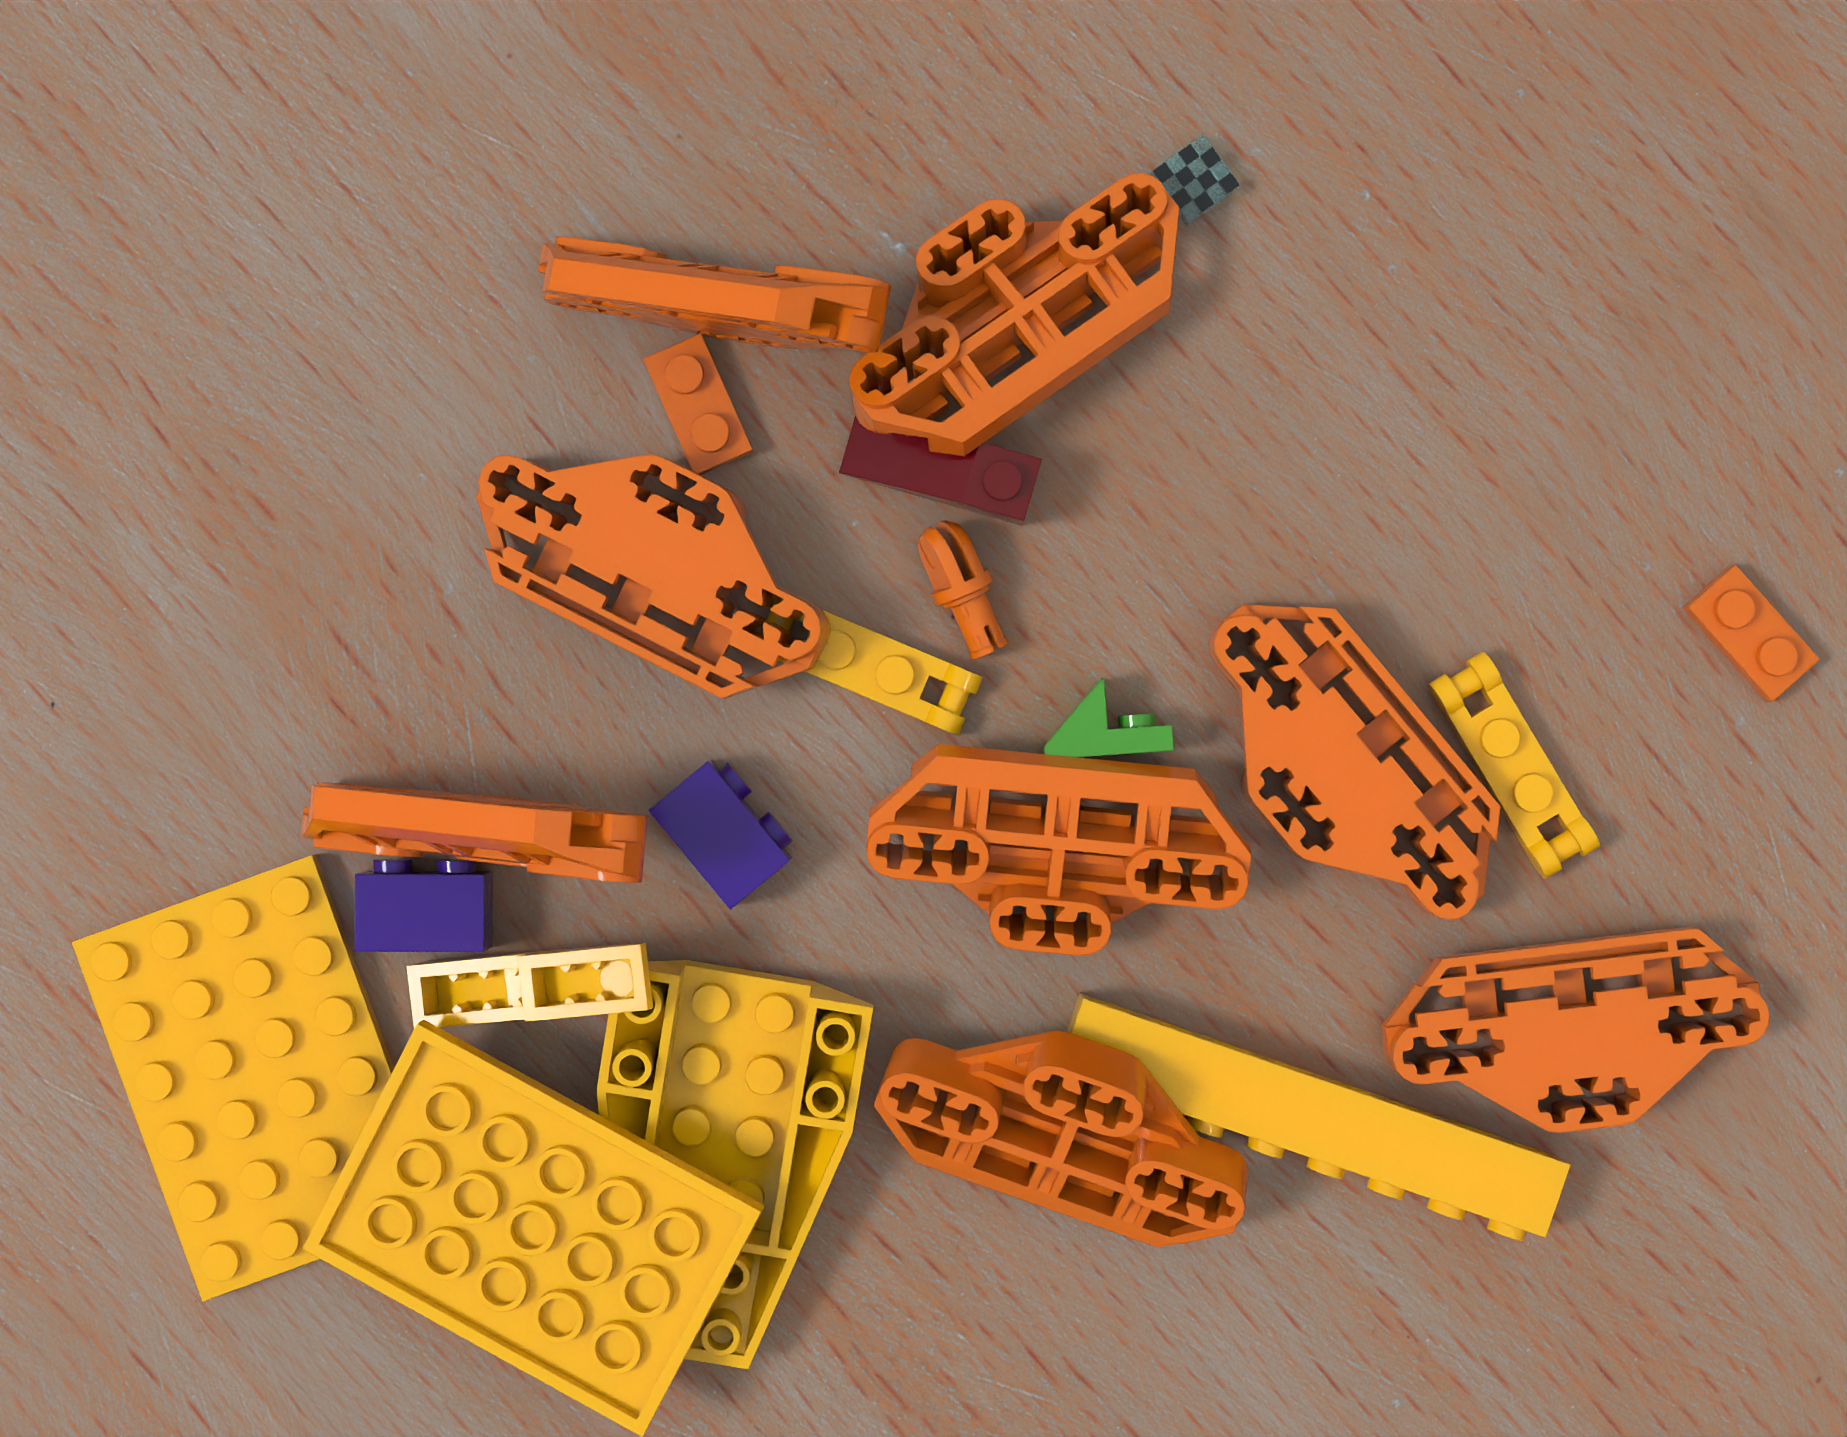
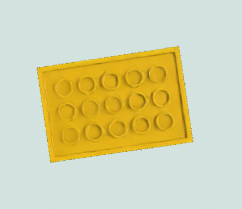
[72,854,394,1302]
[302,1020,765,1437]

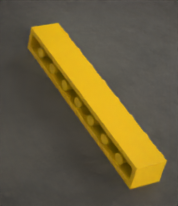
[1066,993,1571,1241]

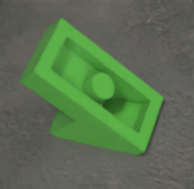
[1042,678,1174,757]

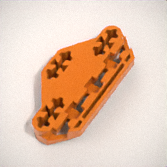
[849,173,1179,456]
[537,236,891,353]
[476,454,830,698]
[1208,604,1501,920]
[866,744,1251,956]
[301,782,648,883]
[1381,926,1770,1133]
[874,1030,1249,1247]

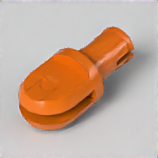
[918,520,1009,659]

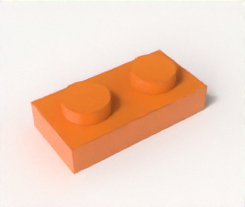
[643,333,754,475]
[1682,565,1820,702]

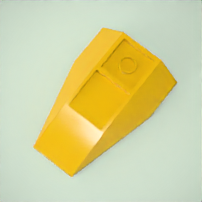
[597,960,874,1369]

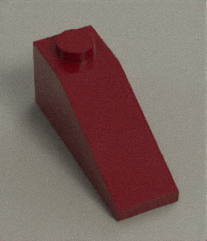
[839,416,1042,526]

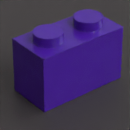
[648,760,793,910]
[355,859,493,952]

